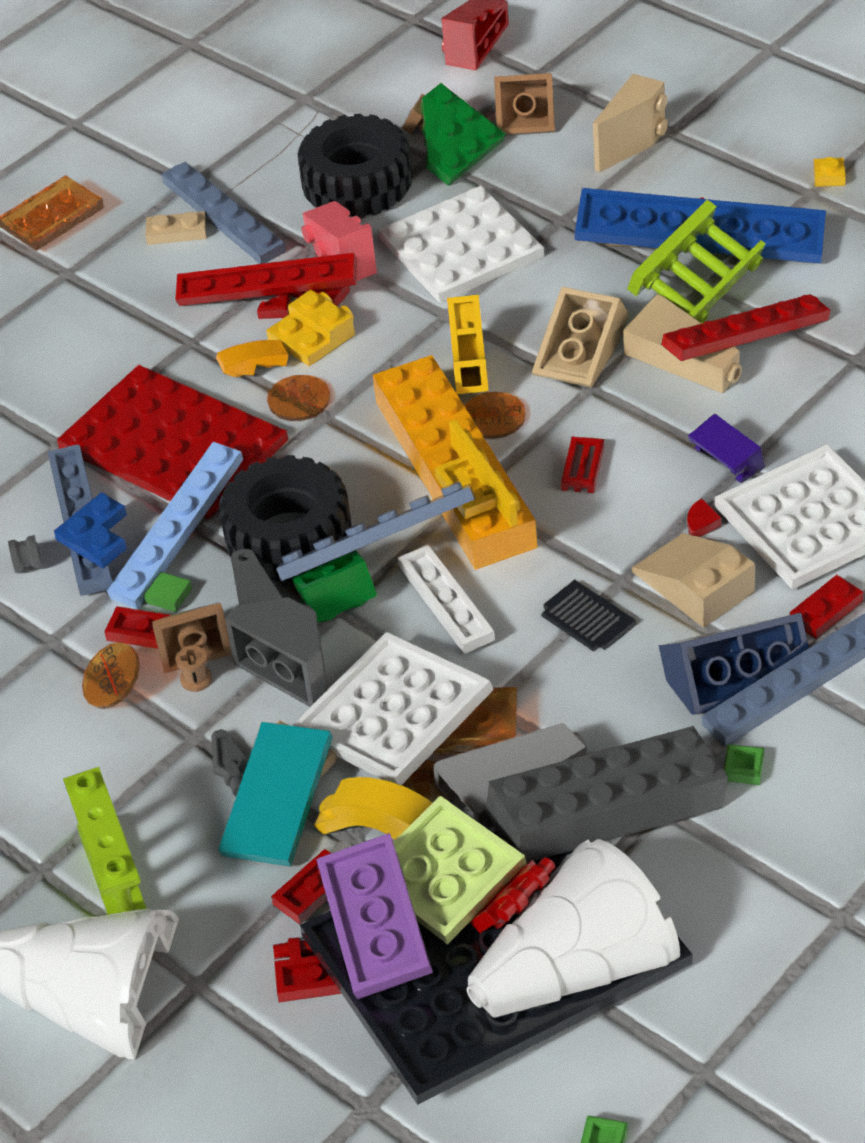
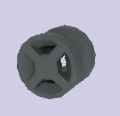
[8,535,42,573]

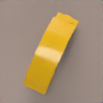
[447,295,489,394]
[313,777,432,840]

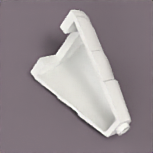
[467,839,680,1018]
[0,909,179,1060]

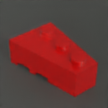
[441,0,509,71]

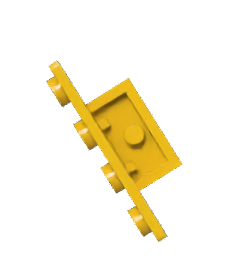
[435,419,520,527]

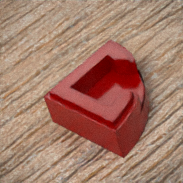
[257,293,292,319]
[687,498,721,537]

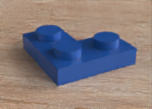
[54,492,127,569]

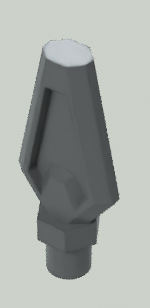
[211,729,248,797]

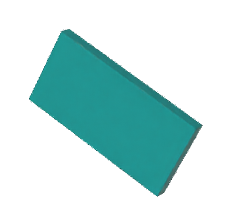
[218,722,333,867]

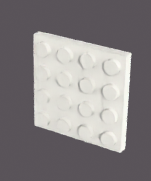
[378,186,544,303]
[715,444,865,590]
[292,632,493,785]

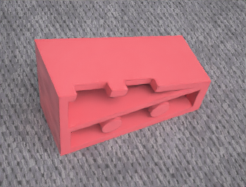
[301,201,377,281]

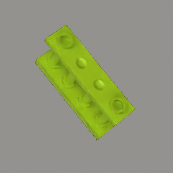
[627,199,766,324]
[63,766,147,915]

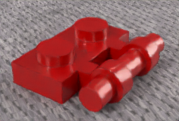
[470,857,555,933]
[273,937,341,1003]

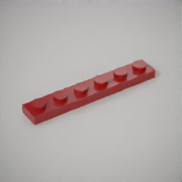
[175,252,357,306]
[661,294,831,361]

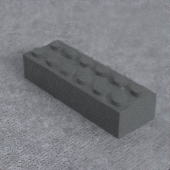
[486,726,728,863]

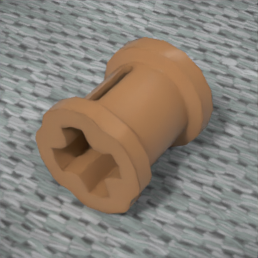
[175,645,212,692]

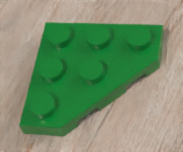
[420,83,506,186]

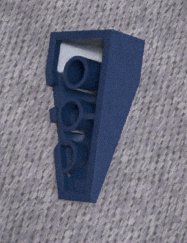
[659,613,809,715]

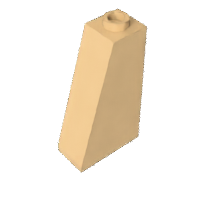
[623,294,742,393]

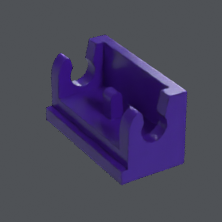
[688,413,765,483]

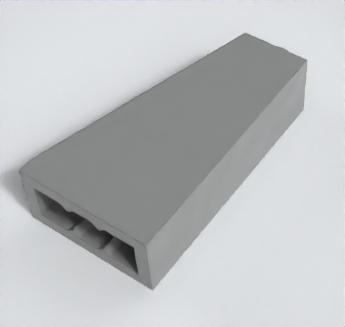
[434,723,587,829]

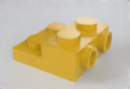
[266,290,355,366]

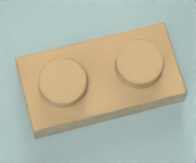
[145,211,206,245]

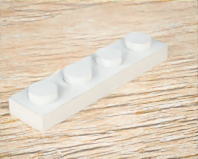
[398,545,495,654]

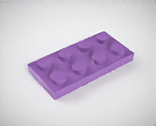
[316,833,433,999]

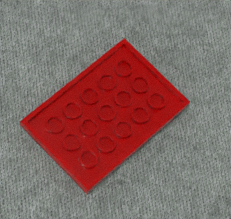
[56,364,288,519]

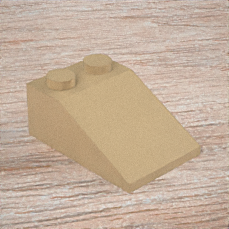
[593,74,668,172]
[531,287,629,388]
[632,533,755,628]

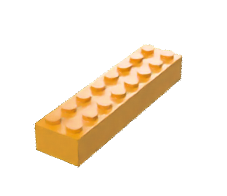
[373,355,537,570]

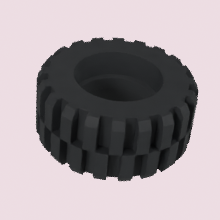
[297,114,413,218]
[219,455,352,581]

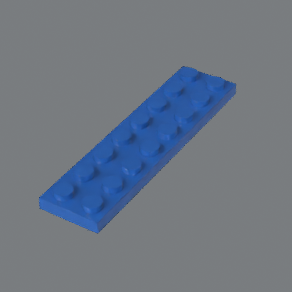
[575,188,826,263]

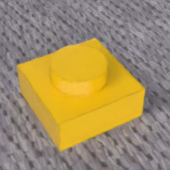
[813,157,846,187]

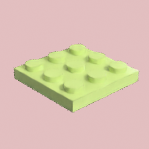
[394,796,527,944]

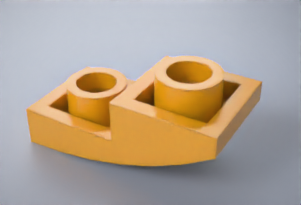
[216,340,289,377]

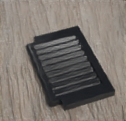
[541,579,636,652]

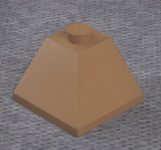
[494,73,555,135]
[152,602,232,674]

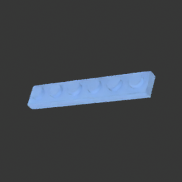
[107,442,243,609]

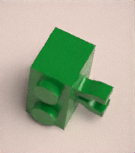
[292,550,377,623]

